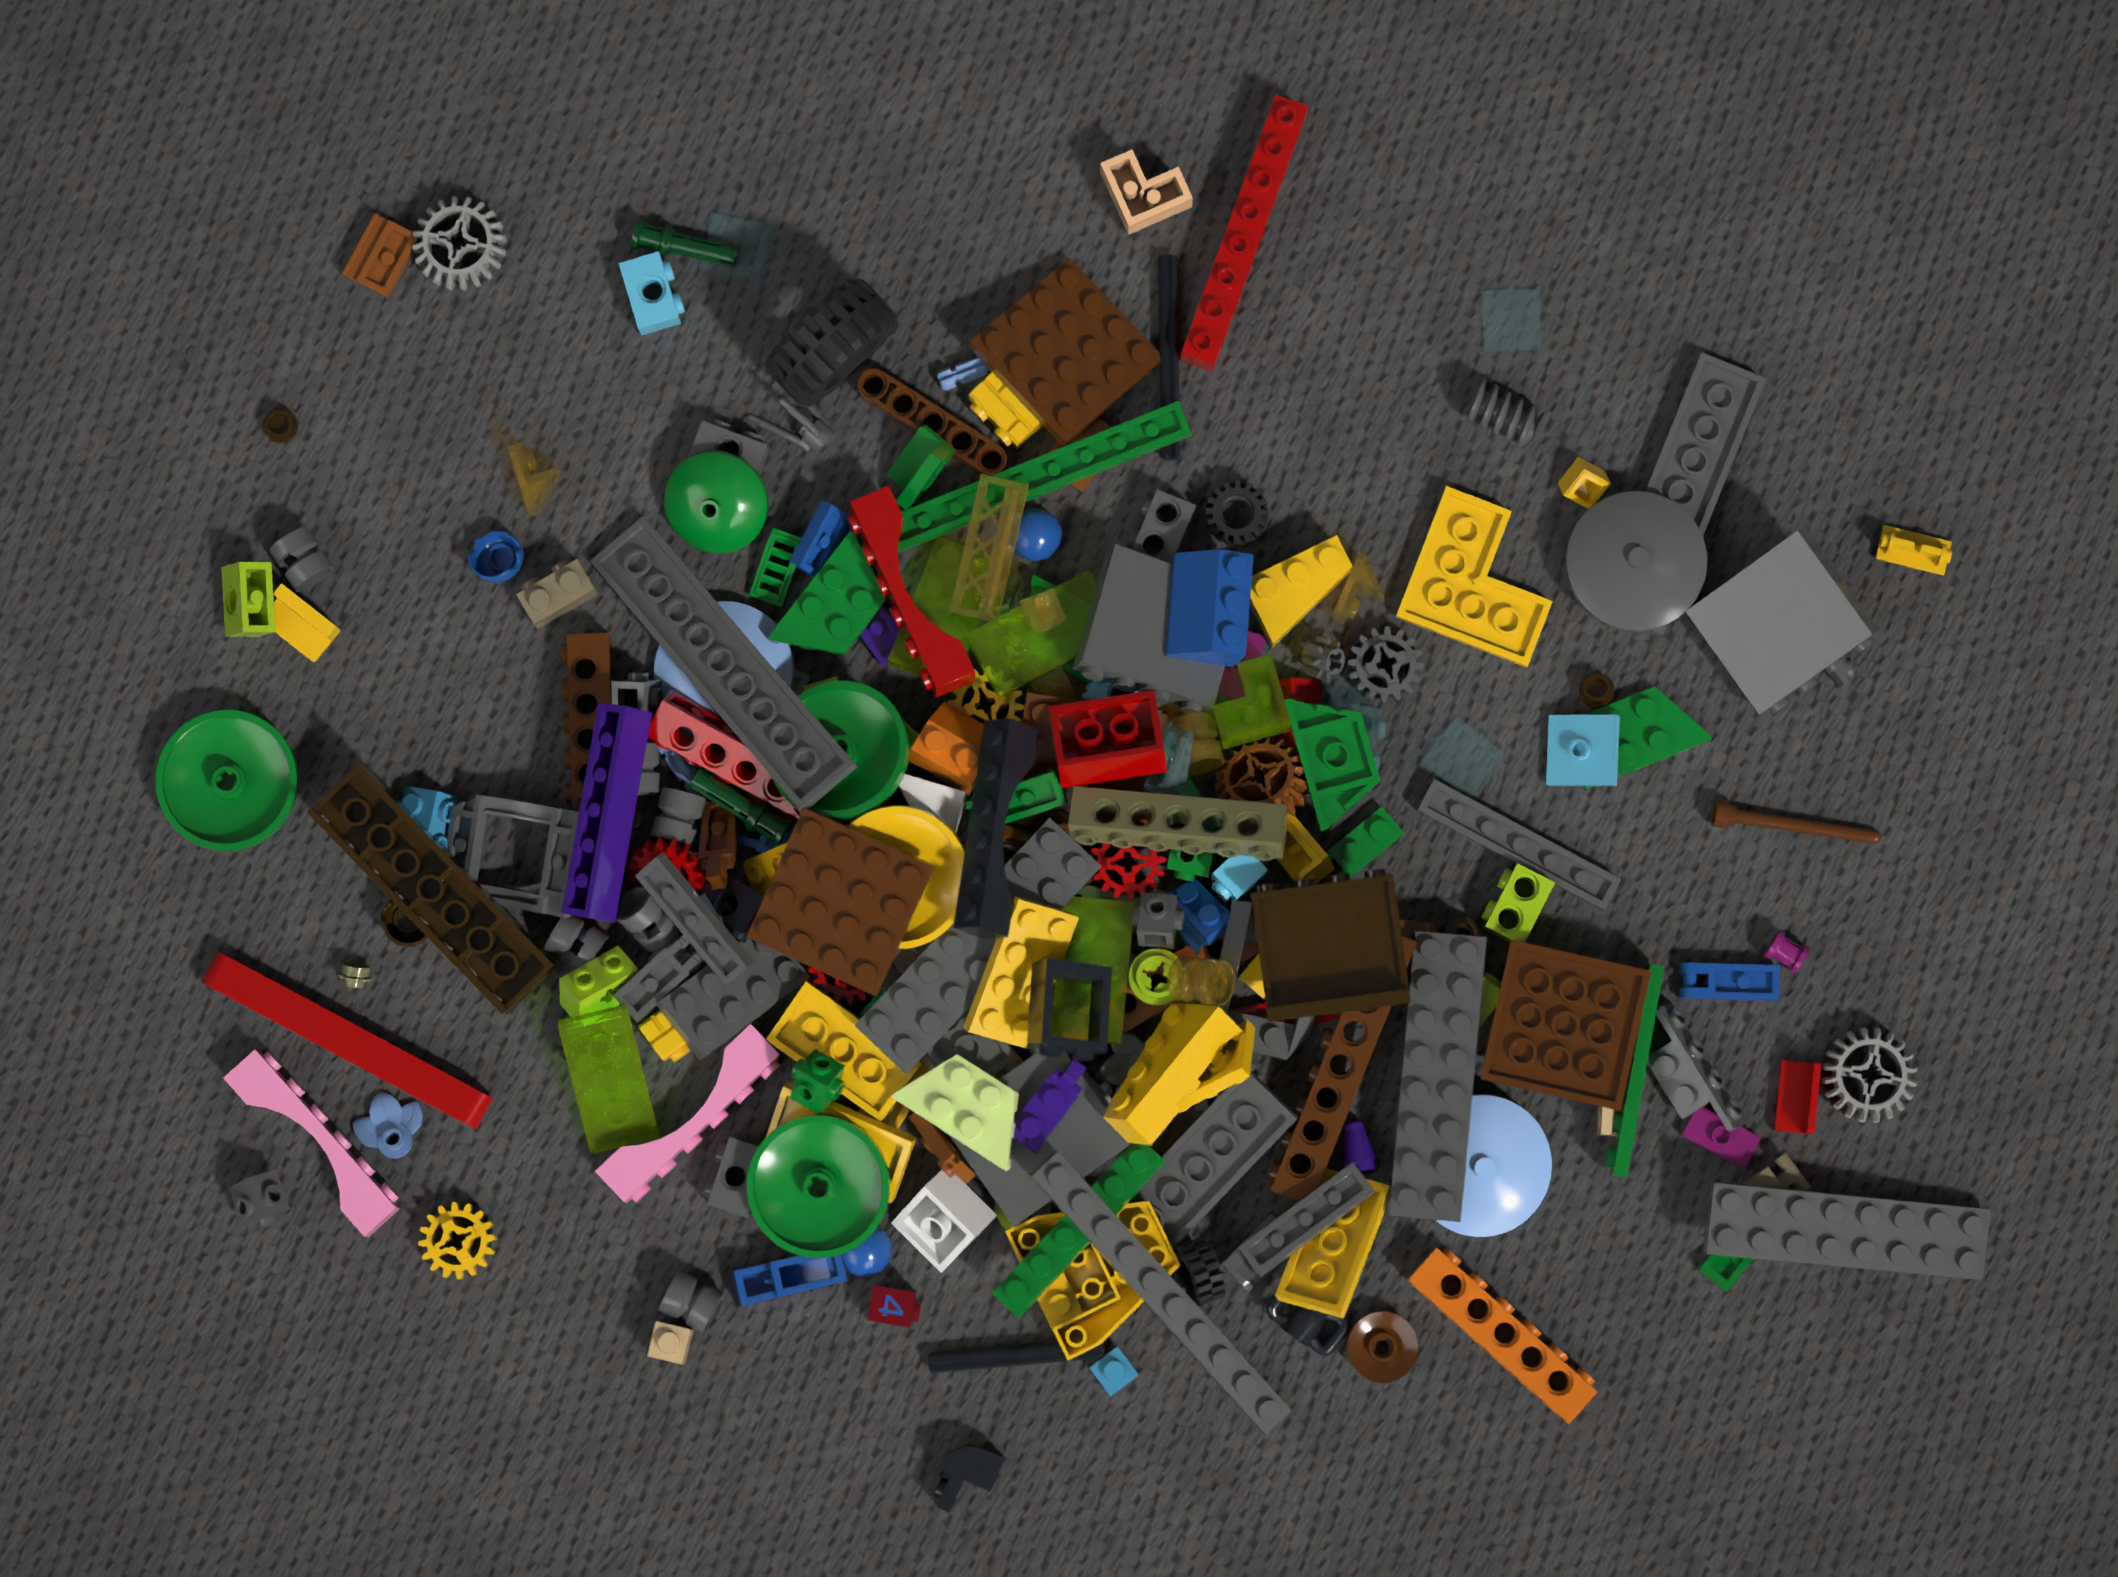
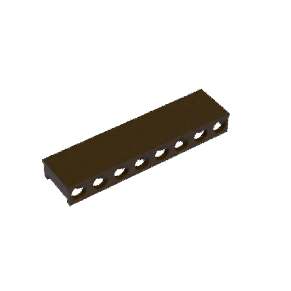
[307,762,558,1015]

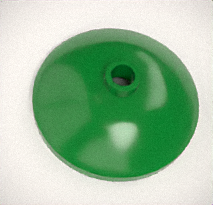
[664,450,768,554]

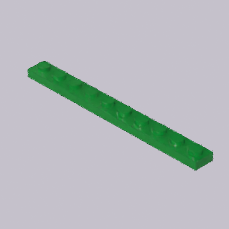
[855,401,1192,553]

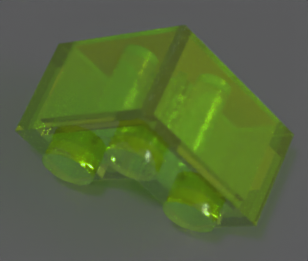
[1212,654,1291,749]

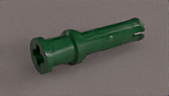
[631,218,739,268]
[689,768,793,847]

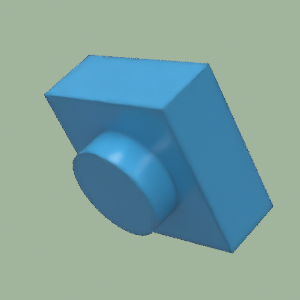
[1089,1346,1139,1397]

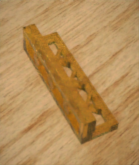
[950,474,1029,622]

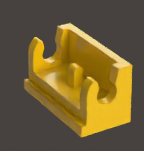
[1275,813,1335,884]

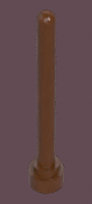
[1711,799,1881,844]

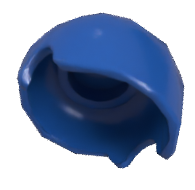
[1006,508,1063,561]
[467,530,524,584]
[841,1227,892,1277]

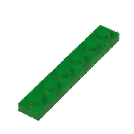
[1605,964,1664,1178]
[992,1143,1165,1319]

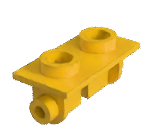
[1875,525,1953,576]

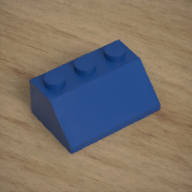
[1165,549,1253,667]

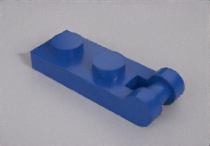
[1679,963,1780,1001]

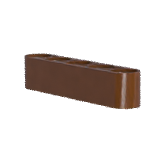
[858,368,1007,478]

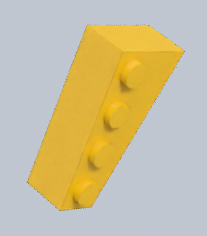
[1103,1003,1243,1145]

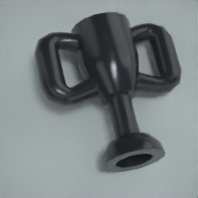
[1266,1289,1350,1356]

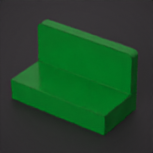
[887,425,956,510]

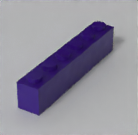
[561,702,652,923]

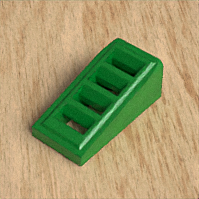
[749,528,802,608]

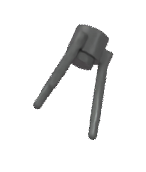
[747,397,835,453]

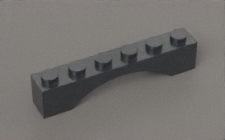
[953,718,1039,939]

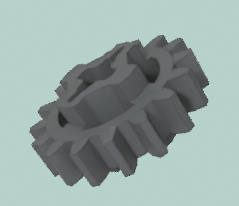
[1347,626,1424,704]

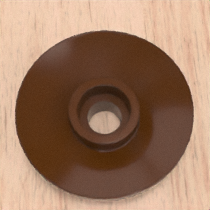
[1347,1312,1419,1383]

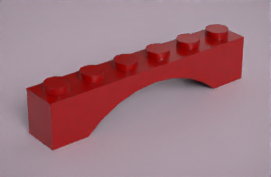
[847,486,975,698]

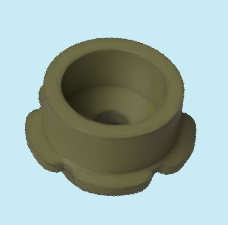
[337,961,372,988]

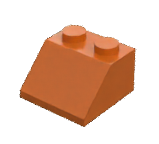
[909,702,984,796]

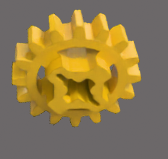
[947,667,1024,722]
[418,1202,497,1279]

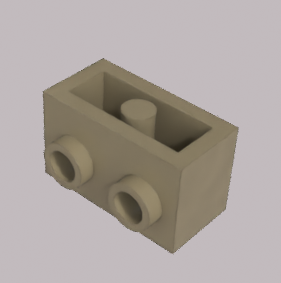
[516,559,598,630]

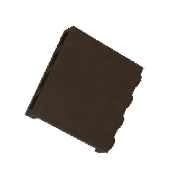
[1251,869,1411,1022]

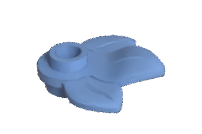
[353,1091,423,1159]

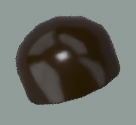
[381,899,428,947]

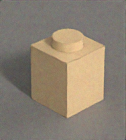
[647,1321,694,1365]

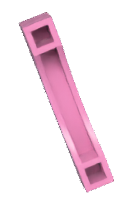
[595,1024,781,1203]
[223,1049,400,1237]

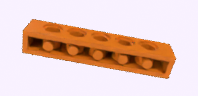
[1406,1247,1597,1424]

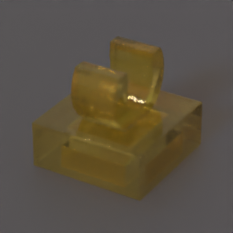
[1020,588,1067,636]

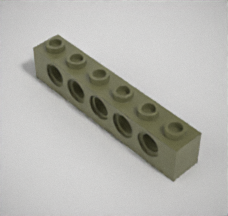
[1068,786,1288,861]

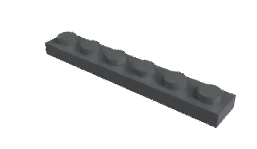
[1417,779,1621,911]

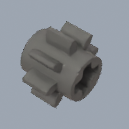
[1301,635,1345,681]

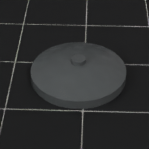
[1565,491,1707,632]

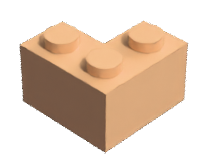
[1100,150,1193,235]

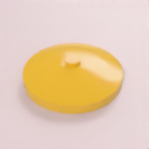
[849,805,965,949]

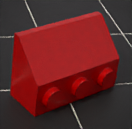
[1049,690,1167,788]

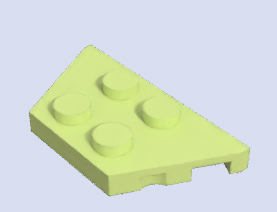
[892,1054,1019,1172]

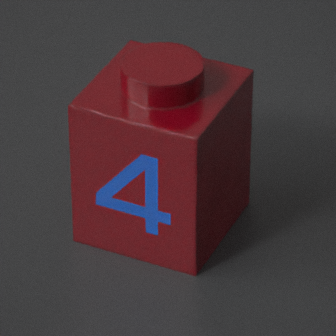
[867,1285,922,1328]

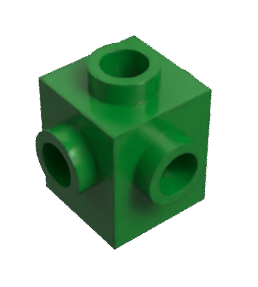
[1163,849,1215,882]
[790,1049,845,1115]

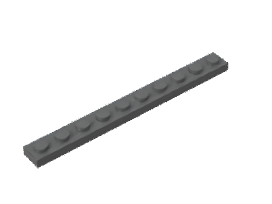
[1029,1150,1292,1435]

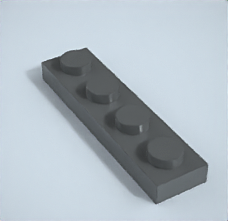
[635,852,754,986]
[1238,1162,1375,1278]

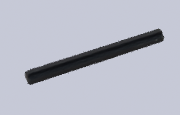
[1158,254,1180,461]

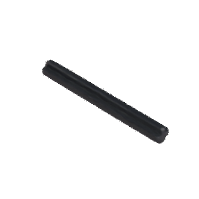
[928,1341,1104,1373]

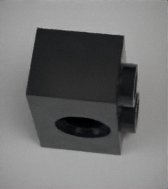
[699,876,764,945]

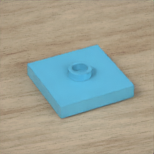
[1546,715,1620,786]

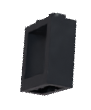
[1027,958,1112,1061]

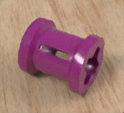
[1763,929,1810,974]

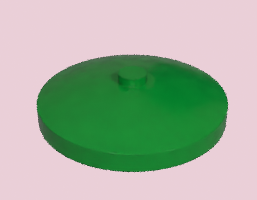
[772,681,910,821]
[156,710,299,852]
[747,1114,890,1258]

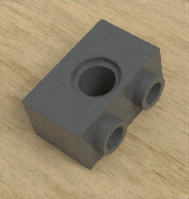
[688,419,770,475]
[703,1137,759,1219]

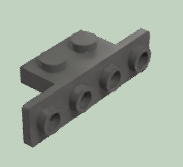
[1647,1003,1746,1132]

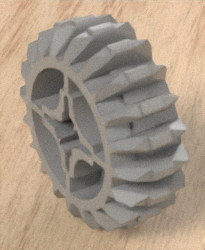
[412,196,507,291]
[1821,1027,1918,1123]

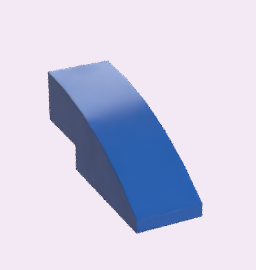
[731,1255,847,1307]

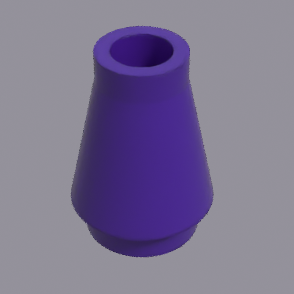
[1342,1122,1379,1175]

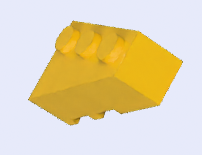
[1250,535,1353,649]

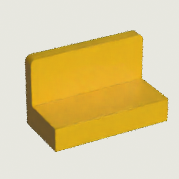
[273,583,341,662]

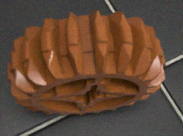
[1215,736,1309,816]

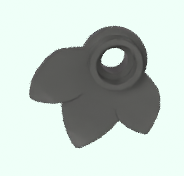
[1095,1033,1146,1094]

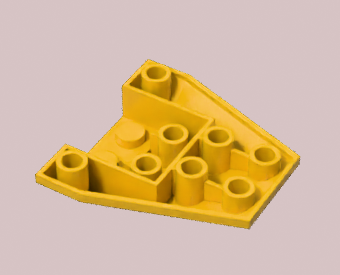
[1005,1201,1180,1360]

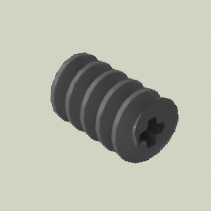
[1468,378,1546,448]

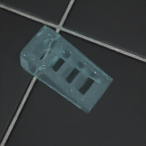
[1143,723,1194,796]

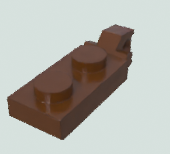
[698,801,740,890]

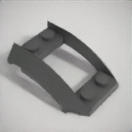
[446,794,579,918]
[1208,900,1315,1060]

